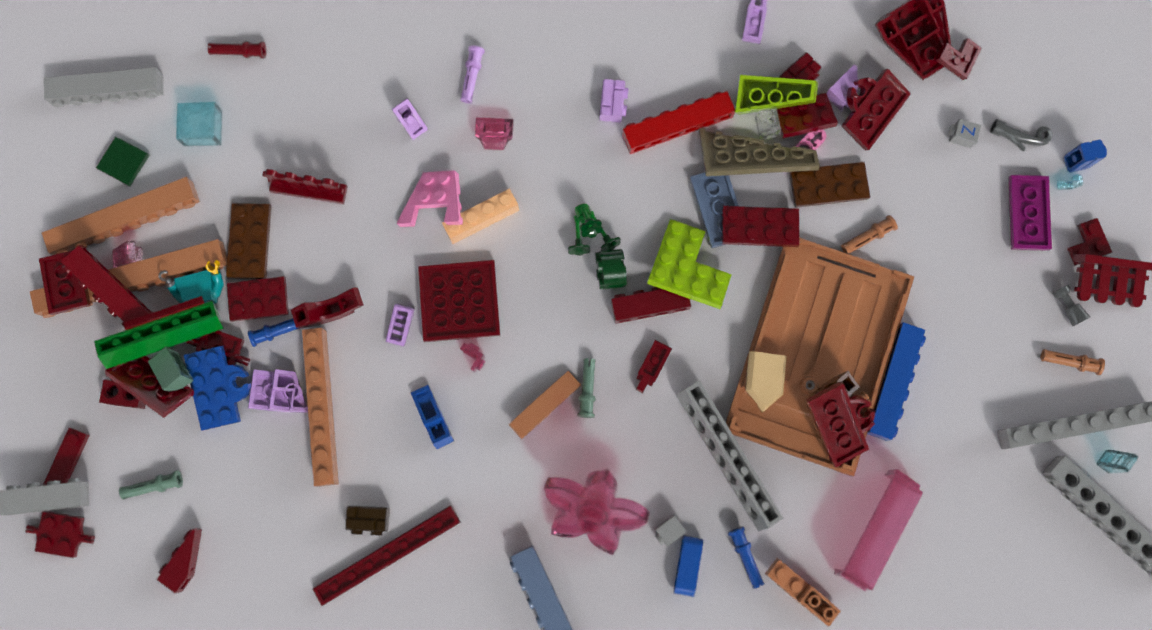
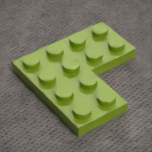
[647,219,732,309]

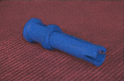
[248,318,299,347]
[728,526,765,589]

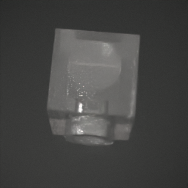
[755,108,781,139]

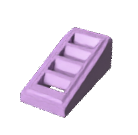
[385,304,415,346]

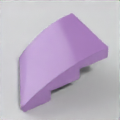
[248,369,308,413]

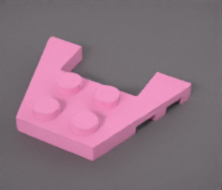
[397,170,463,227]

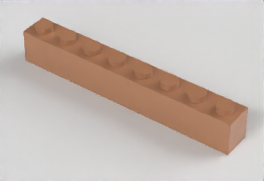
[42,177,200,255]
[302,328,339,487]

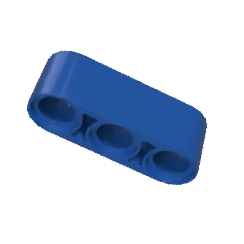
[674,535,703,597]

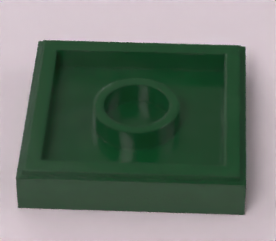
[96,137,150,187]

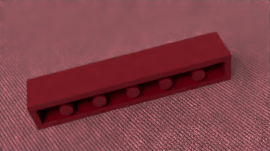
[60,245,152,326]

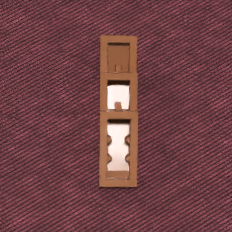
[509,371,581,439]

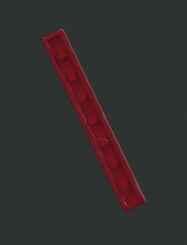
[312,505,461,606]

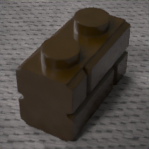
[345,506,390,536]

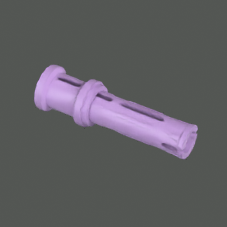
[460,46,485,103]

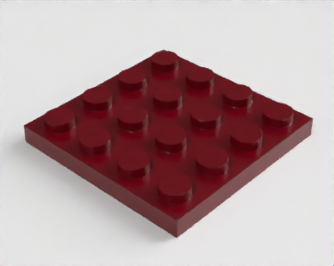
[418,260,501,343]

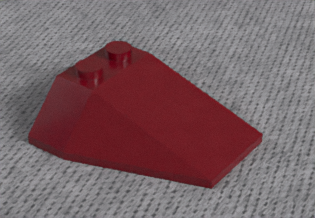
[875,0,951,80]

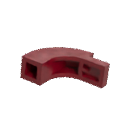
[291,287,364,328]

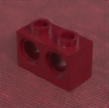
[99,379,146,409]

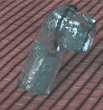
[1057,174,1084,190]

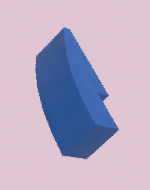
[411,385,454,449]

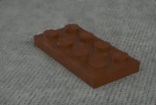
[789,162,871,208]
[226,203,271,279]

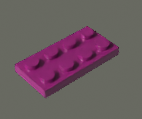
[1009,175,1052,251]

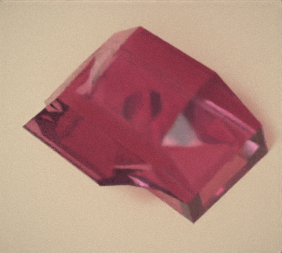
[475,117,514,150]

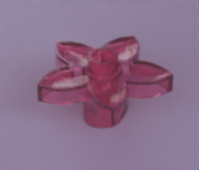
[544,469,650,555]

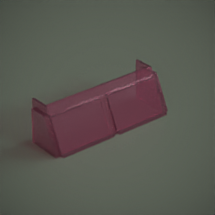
[834,469,923,591]

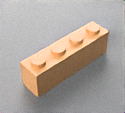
[442,188,519,244]

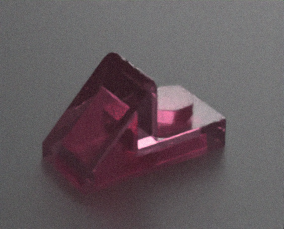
[112,240,143,268]

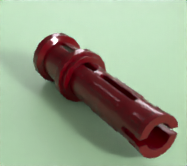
[207,41,266,59]

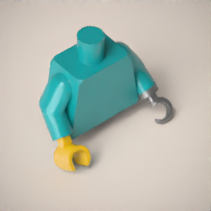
[158,260,224,304]

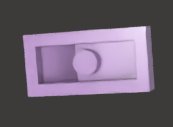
[392,98,428,140]

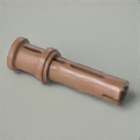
[841,215,898,254]
[1040,349,1105,375]

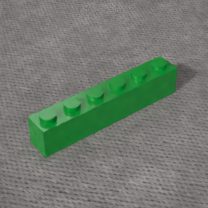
[94,301,223,369]

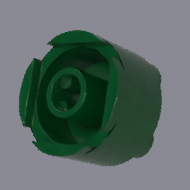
[595,249,627,290]

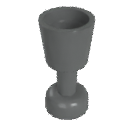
[1052,285,1090,326]

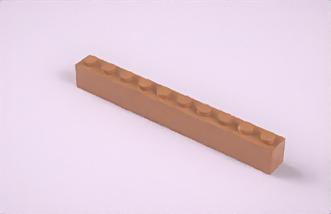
[30,239,228,318]

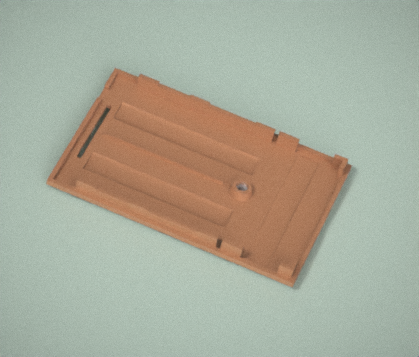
[725,238,915,477]

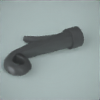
[990,119,1052,151]

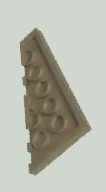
[699,128,820,176]

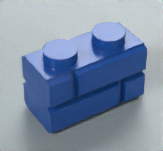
[1064,139,1107,173]

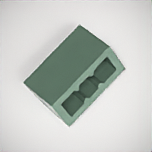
[148,347,194,391]

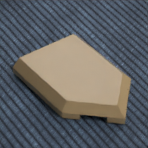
[745,351,787,412]

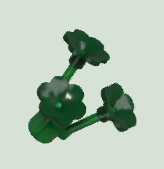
[568,204,621,256]

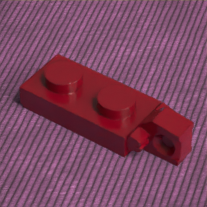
[636,340,672,394]

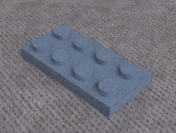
[690,173,739,249]

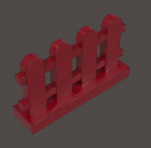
[262,169,348,204]
[1073,254,1152,307]

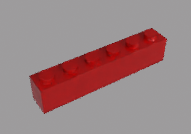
[622,91,735,155]

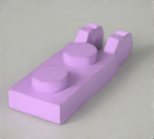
[742,0,767,44]

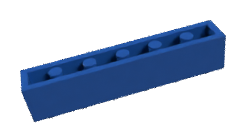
[867,322,926,441]

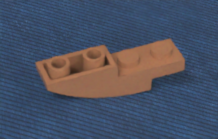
[765,558,841,627]

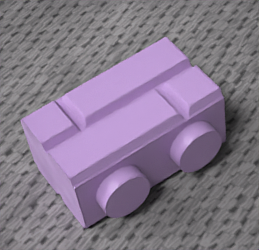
[600,79,628,123]

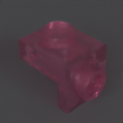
[460,342,486,373]

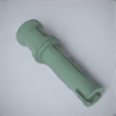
[577,358,596,418]
[119,470,183,500]

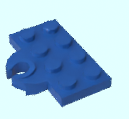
[184,346,251,431]

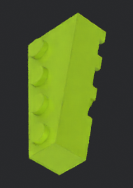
[735,75,818,115]

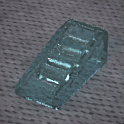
[1097,450,1138,473]

